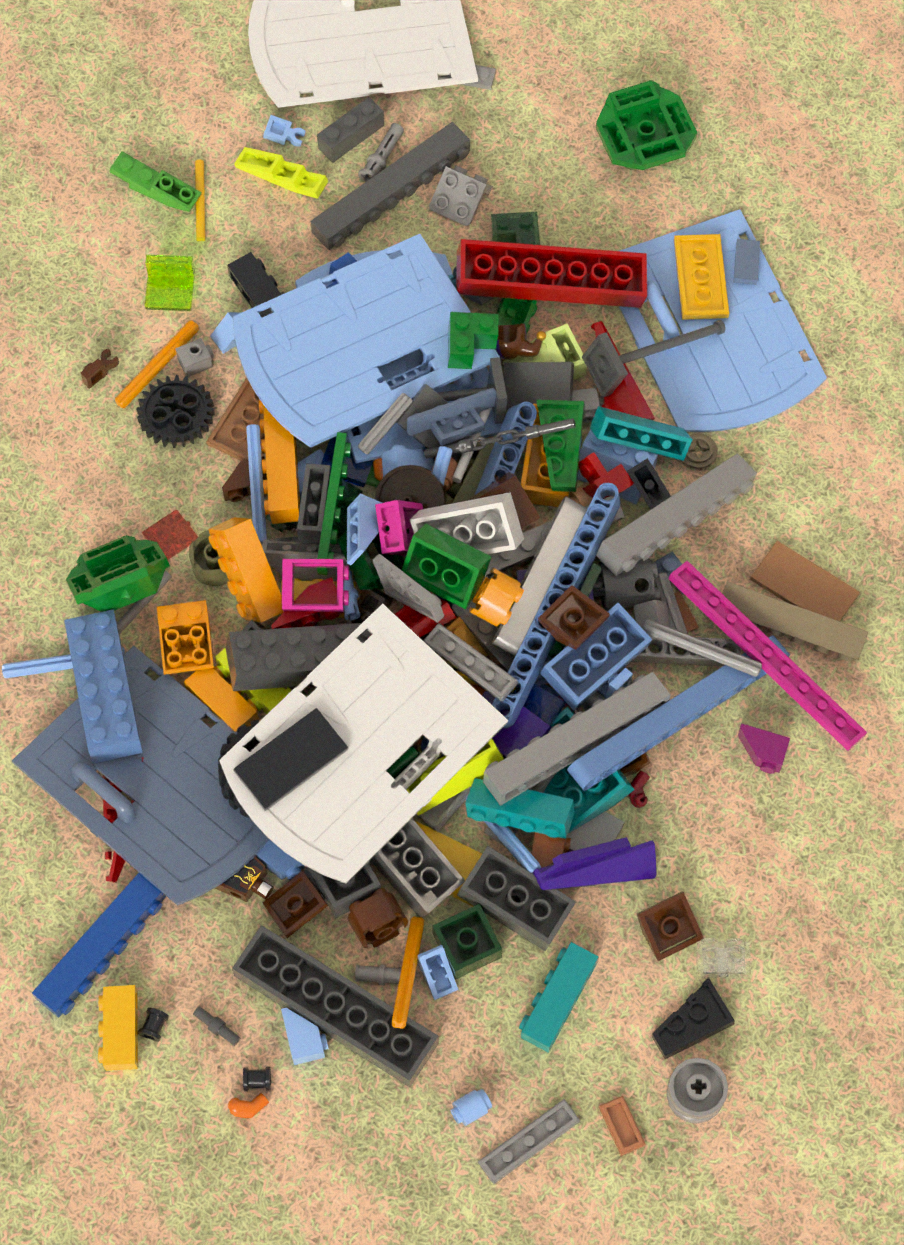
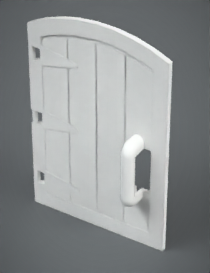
[248,0,478,108]
[219,604,508,883]

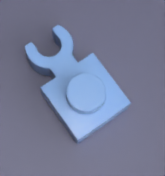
[263,115,306,147]

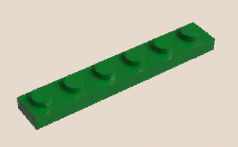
[317,432,352,575]

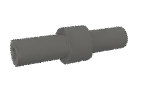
[193,1006,241,1046]

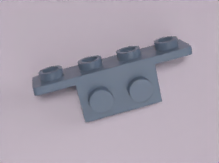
[407,388,496,446]

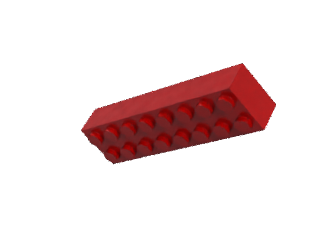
[456,239,647,308]

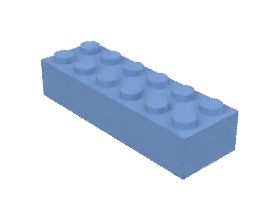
[64,609,143,764]

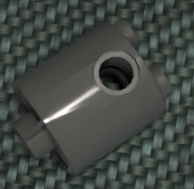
[593,558,660,611]

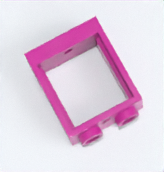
[375,500,423,556]
[282,559,349,611]

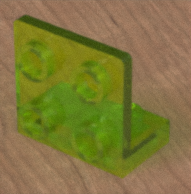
[145,255,195,311]

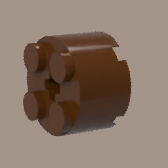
[348,888,408,948]

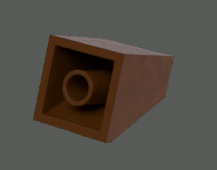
[467,472,540,529]

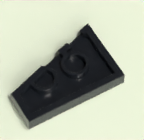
[652,977,735,1059]

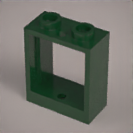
[338,526,405,590]

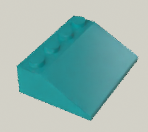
[543,707,635,833]

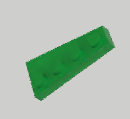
[536,400,585,492]

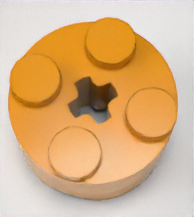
[469,568,524,627]

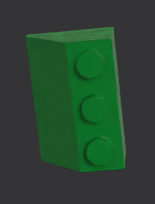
[402,524,492,609]

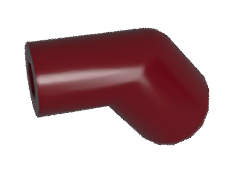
[629,770,650,808]

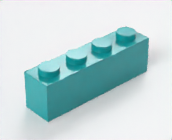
[590,406,693,461]
[465,778,575,839]
[519,942,599,1053]

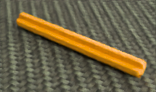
[115,320,199,408]
[392,916,425,1029]

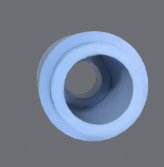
[450,1089,492,1126]

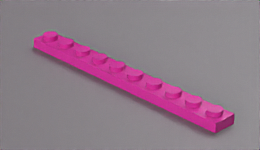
[668,561,867,751]

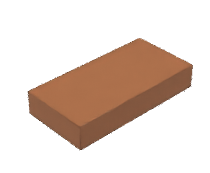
[598,1096,646,1156]

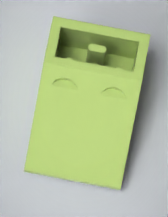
[502,324,587,380]

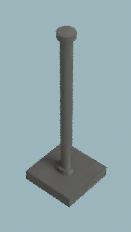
[582,320,725,398]
[438,357,507,424]

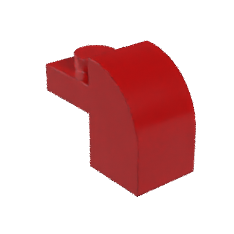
[579,452,634,499]

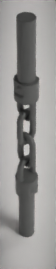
[424,418,576,459]

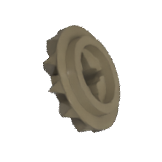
[683,433,718,470]

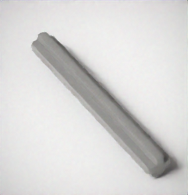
[642,619,762,677]

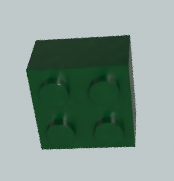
[432,904,503,980]

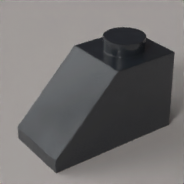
[627,458,671,510]

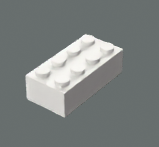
[410,492,524,554]

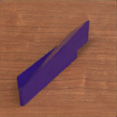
[533,837,657,890]

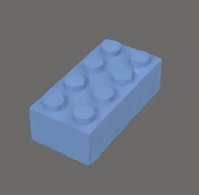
[540,603,652,711]

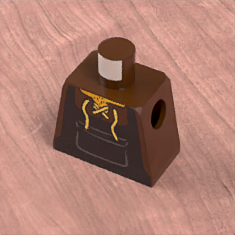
[214,857,274,902]

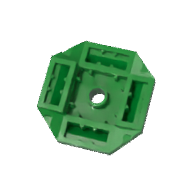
[596,80,697,170]
[66,535,170,612]

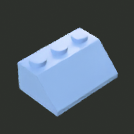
[577,429,658,505]

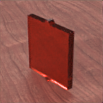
[142,509,198,560]

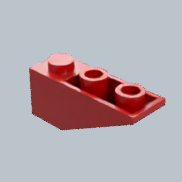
[271,577,344,629]

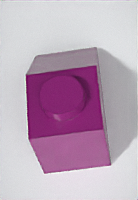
[738,723,790,774]

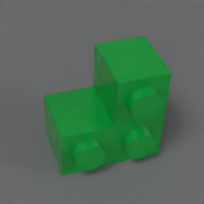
[448,312,498,369]

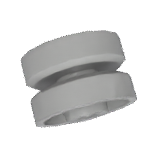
[666,1058,728,1124]

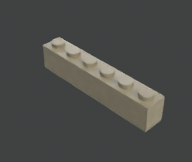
[722,581,868,663]

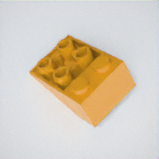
[157,600,214,675]

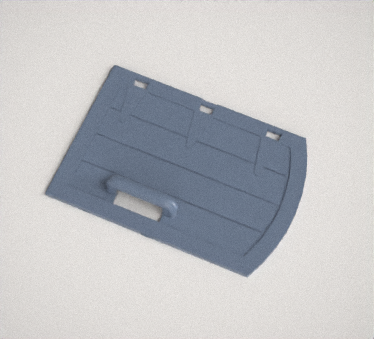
[12,646,269,906]

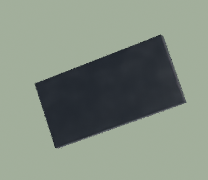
[233,708,348,811]

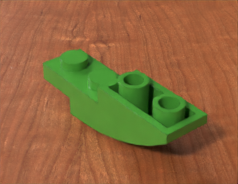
[110,151,202,212]

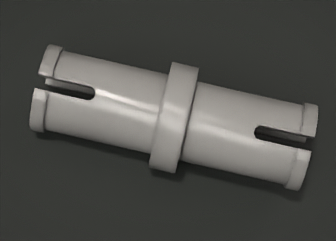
[355,964,401,986]

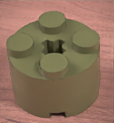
[189,530,229,586]

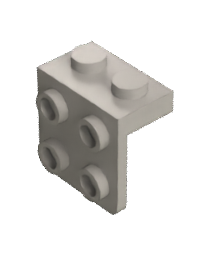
[429,165,493,226]

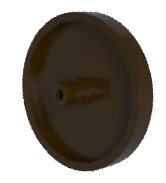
[375,465,446,534]

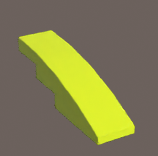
[234,147,328,199]

